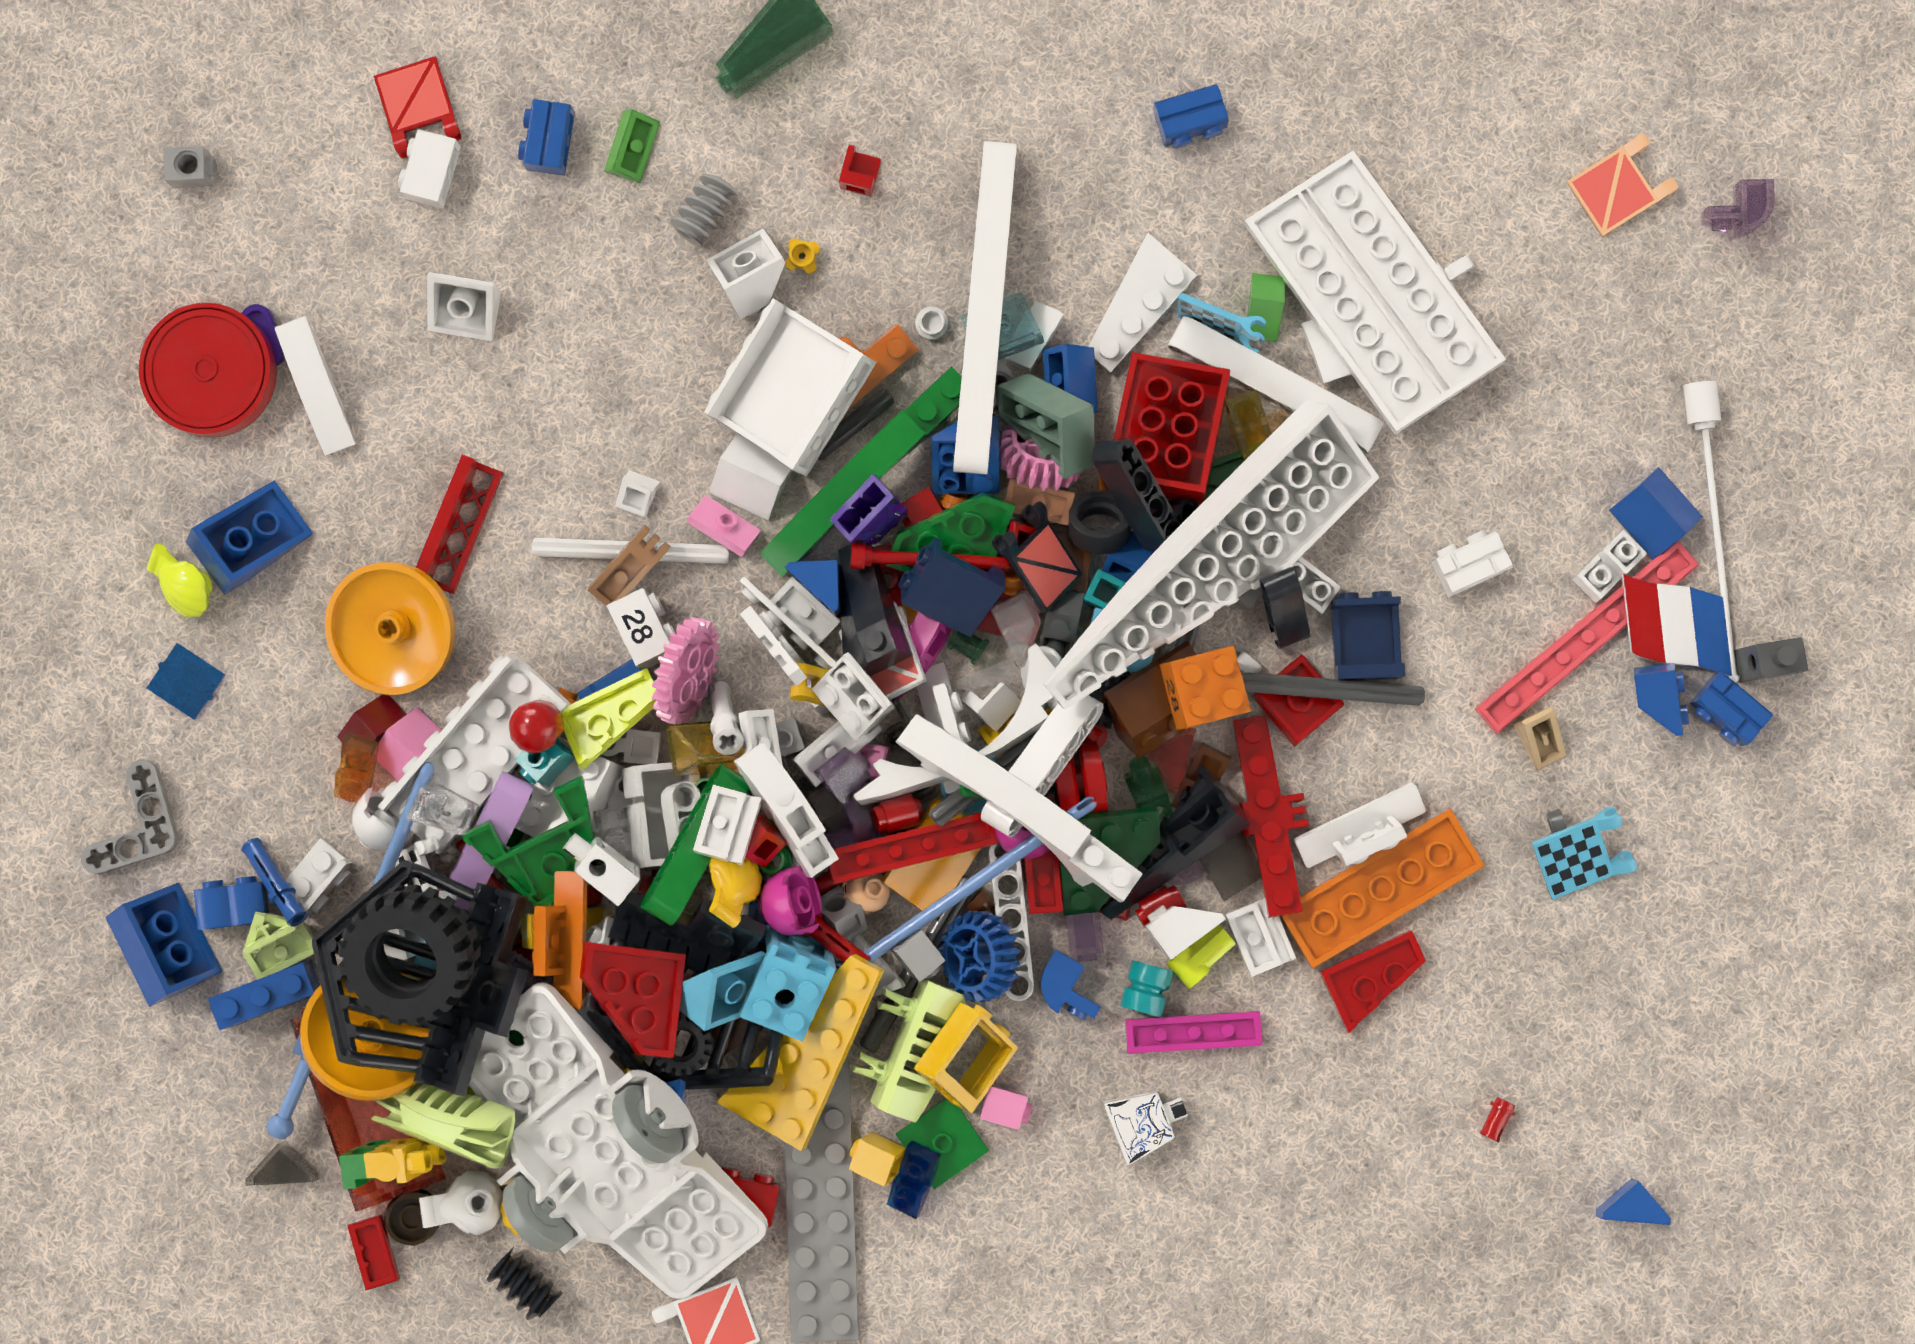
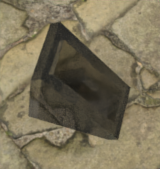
[245,1140,320,1186]

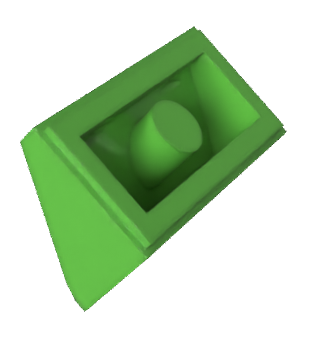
[604,109,660,183]

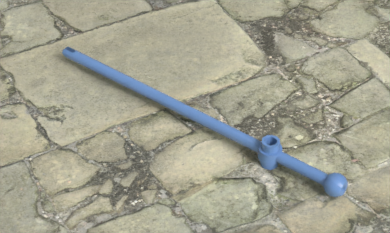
[266,762,434,1139]
[762,797,1097,1035]

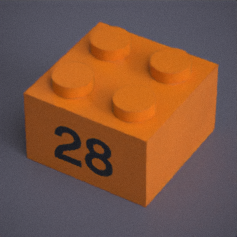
[1160,645,1251,730]

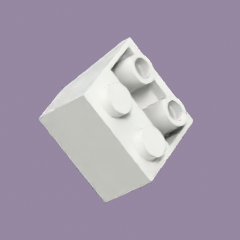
[812,652,895,740]

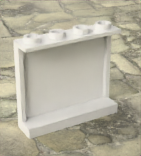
[704,298,877,477]

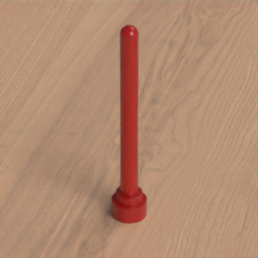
[850,542,1011,571]

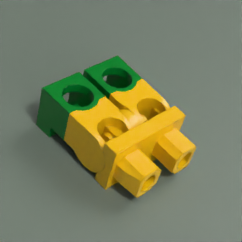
[339,1138,447,1190]

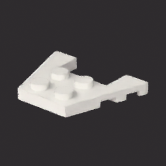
[740,606,829,717]

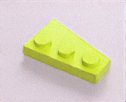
[562,668,656,771]

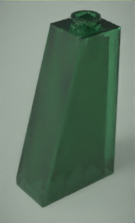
[715,0,833,99]

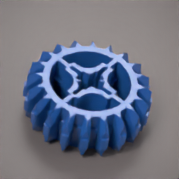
[938,911,1021,1003]

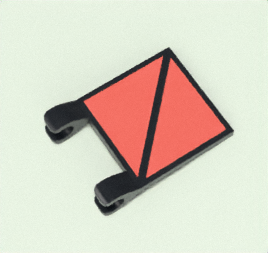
[992,501,1083,613]

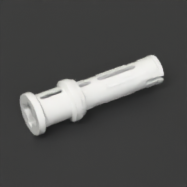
[709,681,744,755]

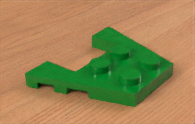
[462,775,598,906]

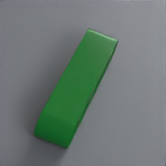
[641,764,749,926]

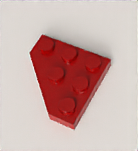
[579,942,686,1058]

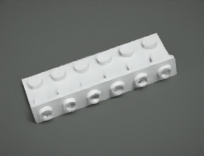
[378,654,570,854]

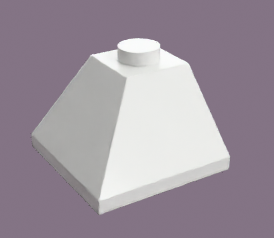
[706,229,785,320]
[1145,905,1226,959]

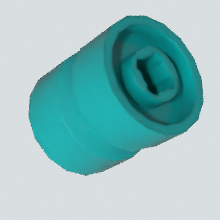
[1120,960,1174,1017]

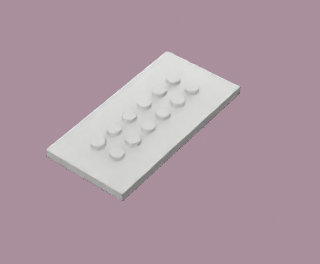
[1244,151,1506,434]

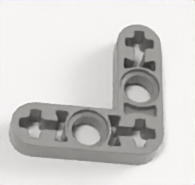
[81,760,179,874]

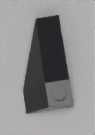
[838,543,913,676]

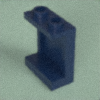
[899,537,1006,637]
[1331,591,1405,681]

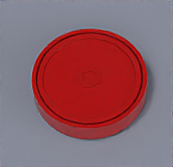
[138,303,277,438]

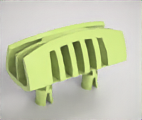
[851,979,966,1123]
[372,1083,515,1169]

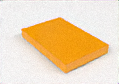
[880,798,980,919]

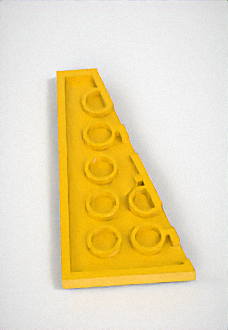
[716,954,884,1151]

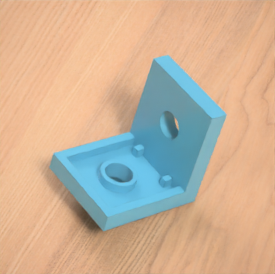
[739,924,836,1042]

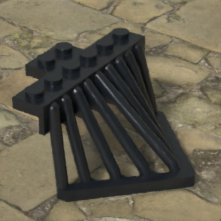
[312,860,528,1097]
[579,891,794,1090]

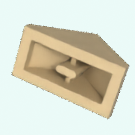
[1513,707,1567,770]

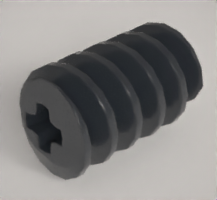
[487,1247,563,1320]

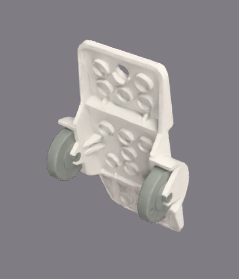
[469,982,768,1299]

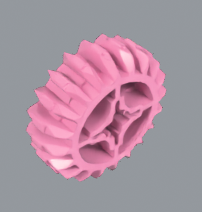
[999,424,1082,492]

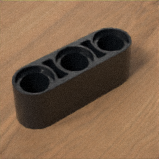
[1259,567,1311,649]

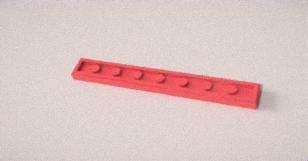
[1475,540,1699,734]

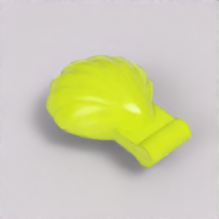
[147,544,212,618]

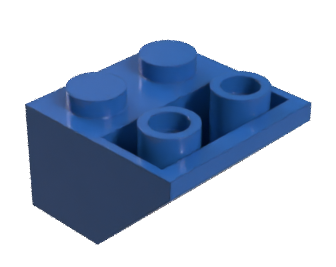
[932,416,999,494]

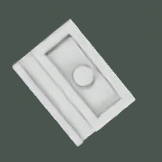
[693,785,762,866]
[1224,898,1296,977]

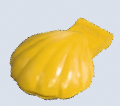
[709,858,762,928]

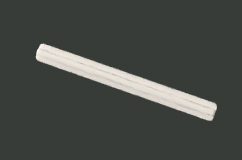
[532,538,730,564]

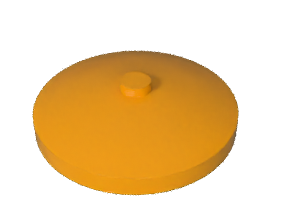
[325,561,456,695]
[300,974,430,1101]

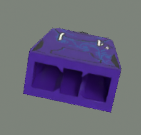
[830,474,908,544]

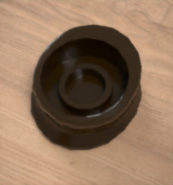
[384,1188,440,1246]

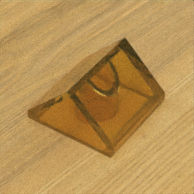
[666,721,745,777]

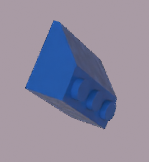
[105,882,222,1007]

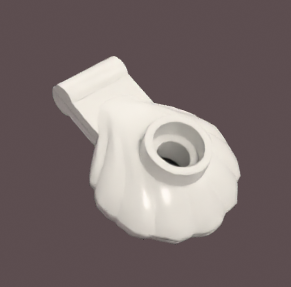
[419,1170,503,1235]

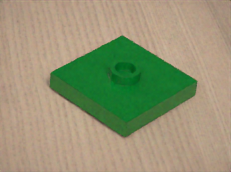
[896,1098,989,1190]

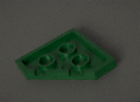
[1059,806,1160,916]

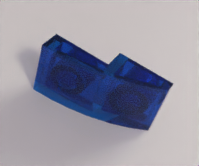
[887,1140,941,1219]

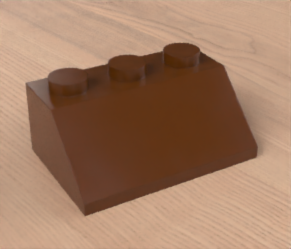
[1104,641,1197,759]

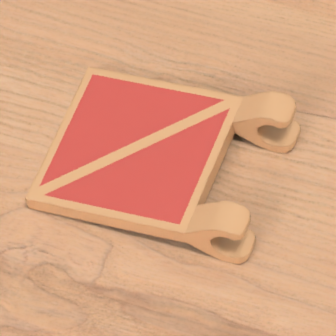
[1567,134,1678,237]

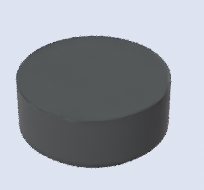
[1546,809,1567,834]

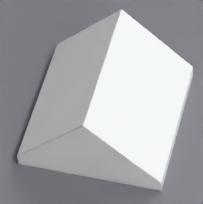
[427,272,502,341]
[709,434,793,521]

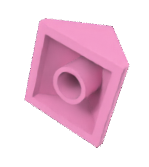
[371,707,442,781]

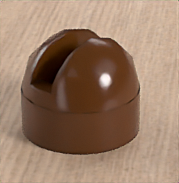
[966,887,995,912]

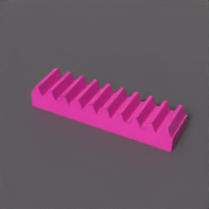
[1125,1011,1262,1054]

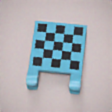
[1178,293,1266,354]
[1531,807,1638,900]

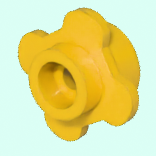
[785,238,820,274]

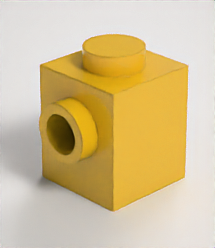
[849,1132,907,1186]

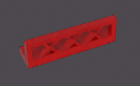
[416,454,504,595]

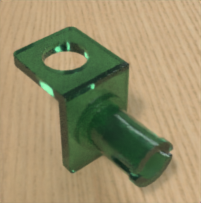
[1124,756,1173,824]

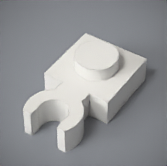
[602,729,662,765]

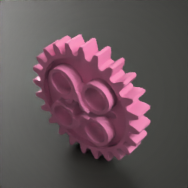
[652,616,720,726]

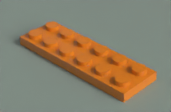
[1280,808,1485,969]

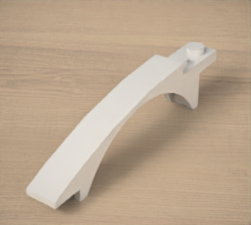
[853,643,1058,806]
[896,714,1142,903]

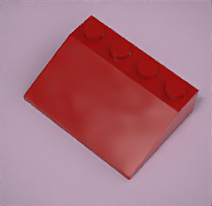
[1113,352,1230,506]

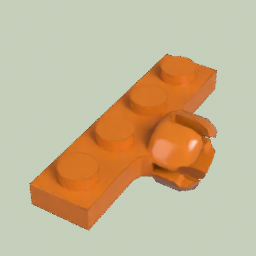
[838,324,919,409]

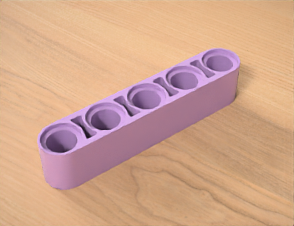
[442,771,534,910]

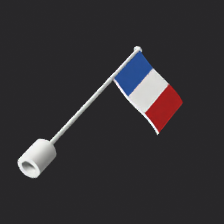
[1622,381,1740,682]

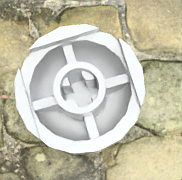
[352,787,416,853]

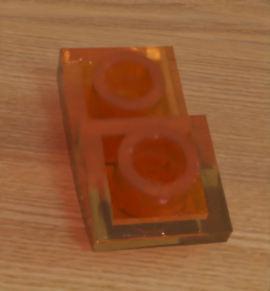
[334,733,379,803]

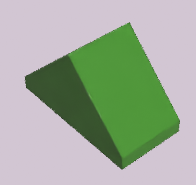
[1247,273,1285,342]

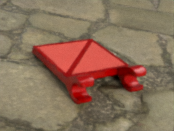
[373,56,462,158]

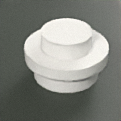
[915,307,948,340]

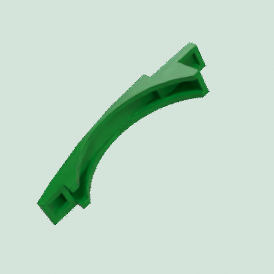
[760,366,962,578]

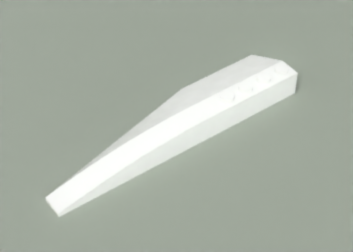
[1043,399,1380,709]

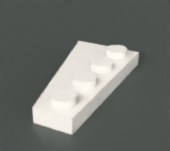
[1088,233,1197,374]

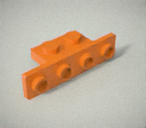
[532,871,587,1010]

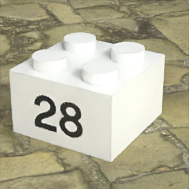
[606,588,676,670]

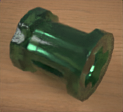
[946,631,990,666]

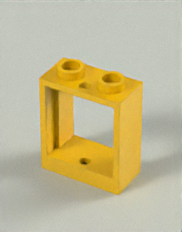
[914,1002,1018,1114]

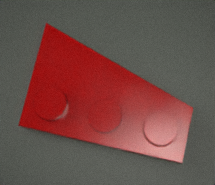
[1319,930,1426,1033]

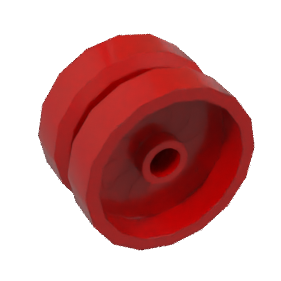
[1055,741,1108,814]

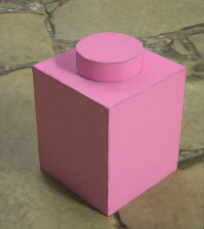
[980,1085,1032,1130]

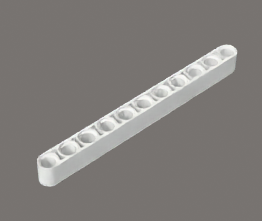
[953,141,1017,475]

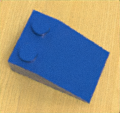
[186,480,313,595]

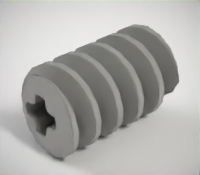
[670,173,739,248]

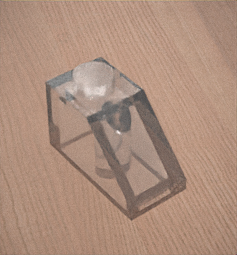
[990,589,1041,669]

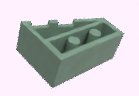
[997,373,1095,479]

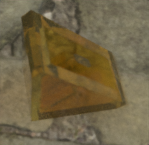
[1225,390,1272,461]

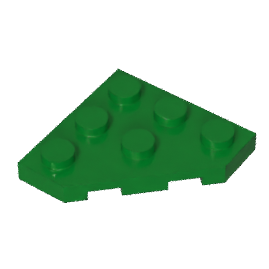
[886,493,1015,572]

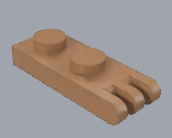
[587,525,671,605]

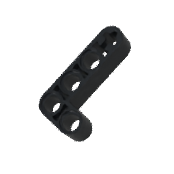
[1092,439,1199,551]

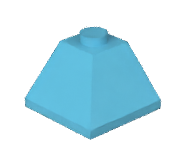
[679,951,765,1031]

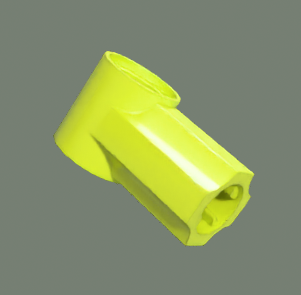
[1166,925,1236,989]

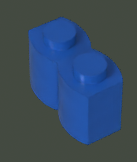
[194,876,269,930]

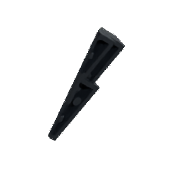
[1100,765,1250,920]

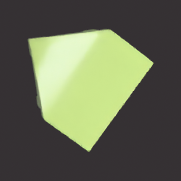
[242,912,314,980]

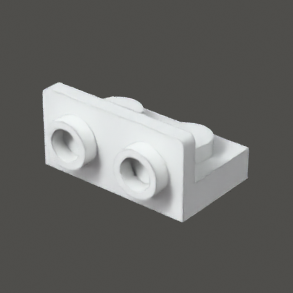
[286,838,353,915]

